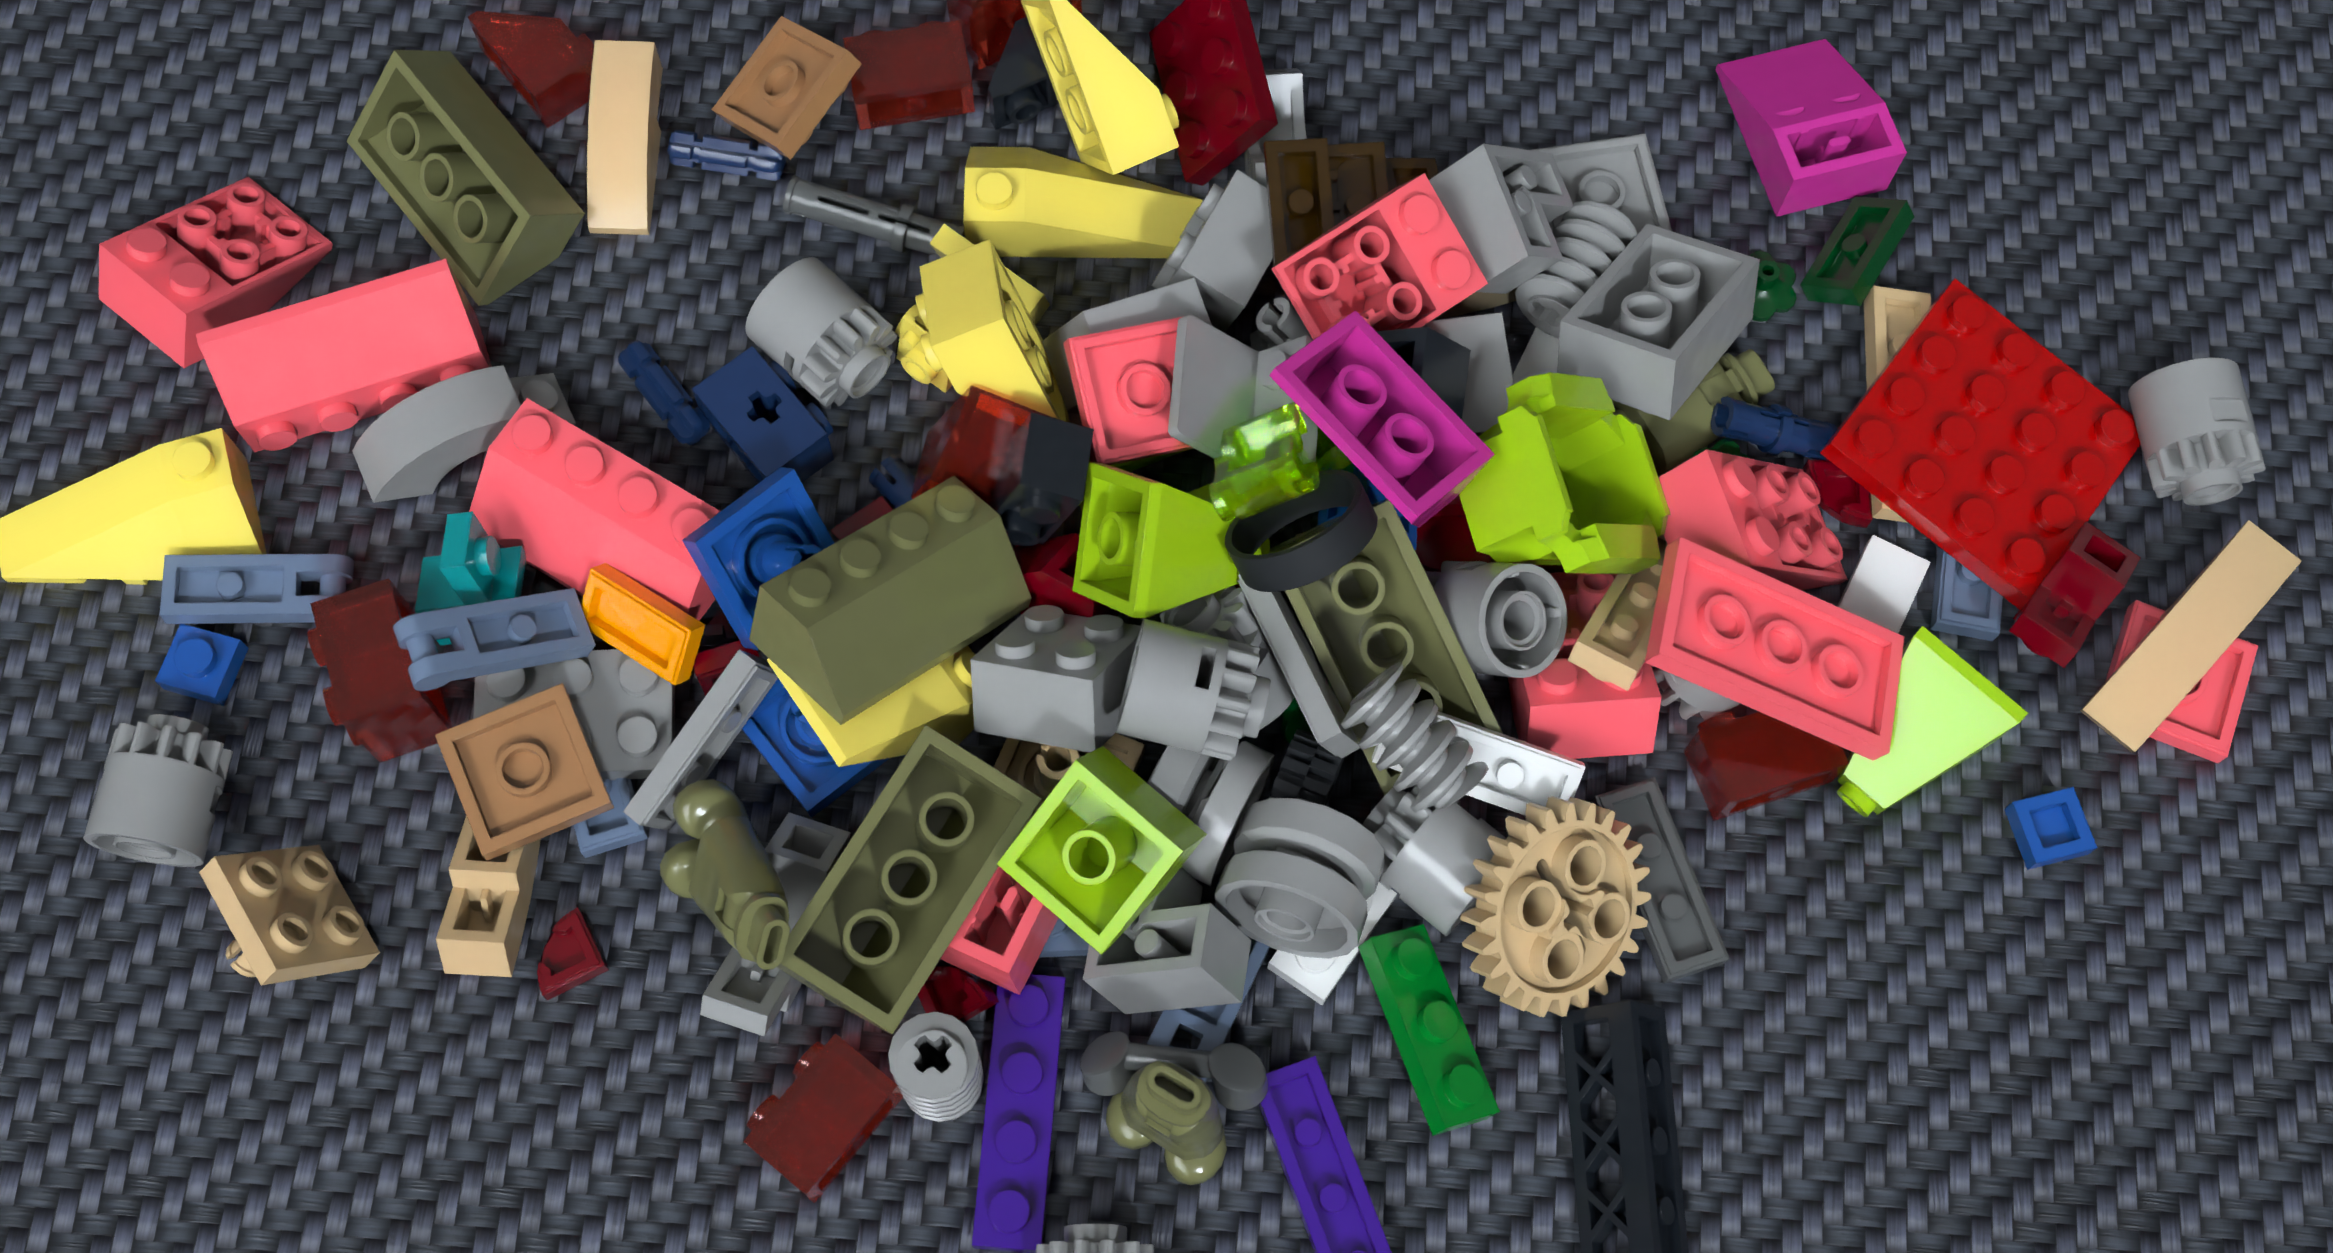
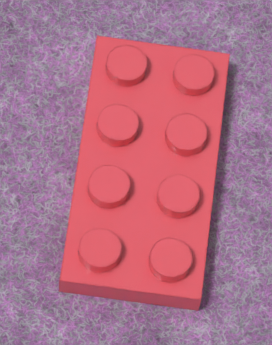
[1645,537,1905,761]

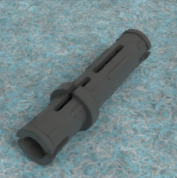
[783,175,965,258]

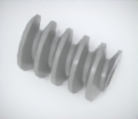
[1515,201,1637,339]
[1341,662,1489,813]
[888,1012,984,1122]

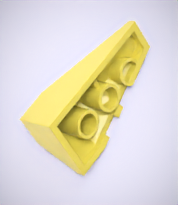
[963,147,1203,258]
[0,428,267,585]

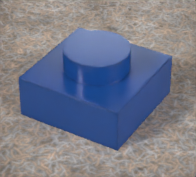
[155,624,249,706]
[2004,787,2097,870]

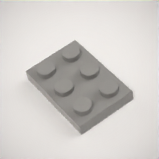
[473,649,675,780]

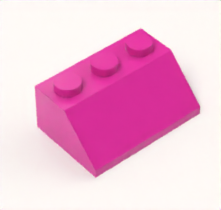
[1269,310,1495,527]

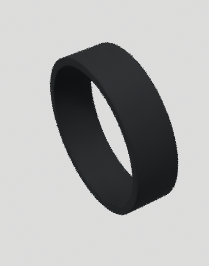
[1225,470,1378,592]

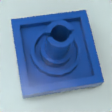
[682,467,834,651]
[741,678,889,818]

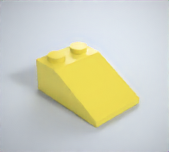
[1021,0,1179,175]
[915,239,1070,429]
[767,646,976,767]

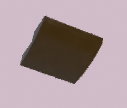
[1263,138,1389,266]

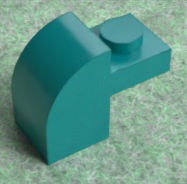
[415,511,526,645]

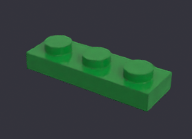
[1358,924,1500,1136]

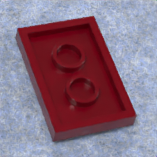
[1149,0,1278,186]

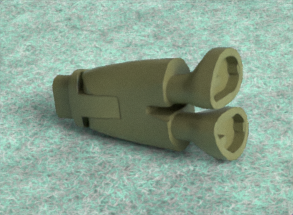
[1612,349,1775,477]
[660,779,790,970]
[1106,1061,1227,1185]

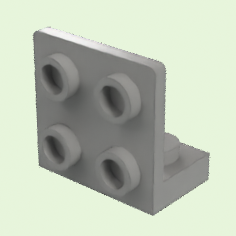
[1168,314,1318,480]

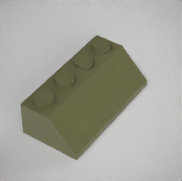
[347,50,585,306]
[749,476,1032,725]
[1269,499,1503,795]
[777,725,1041,1035]

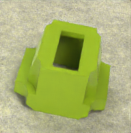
[1459,372,1670,574]

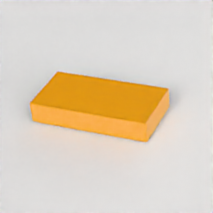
[581,563,705,686]

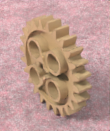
[1460,796,1651,1017]

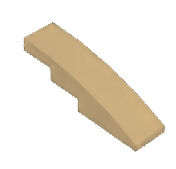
[2080,520,2302,753]

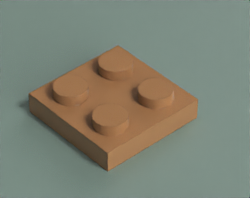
[711,16,862,160]
[435,683,614,861]

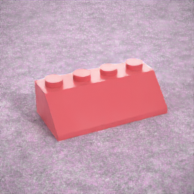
[196,259,492,452]
[469,398,721,621]

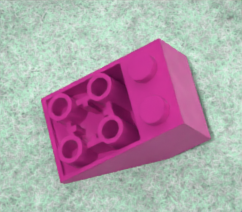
[1715,39,1907,217]

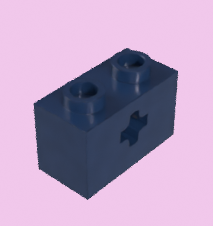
[692,346,834,483]

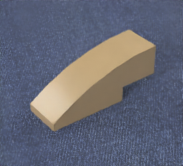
[587,40,663,235]
[436,816,541,977]

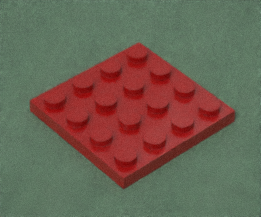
[1820,278,2141,610]

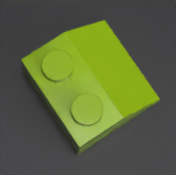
[997,746,1207,955]

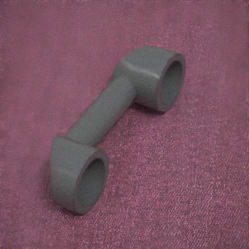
[1080,1031,1268,1111]

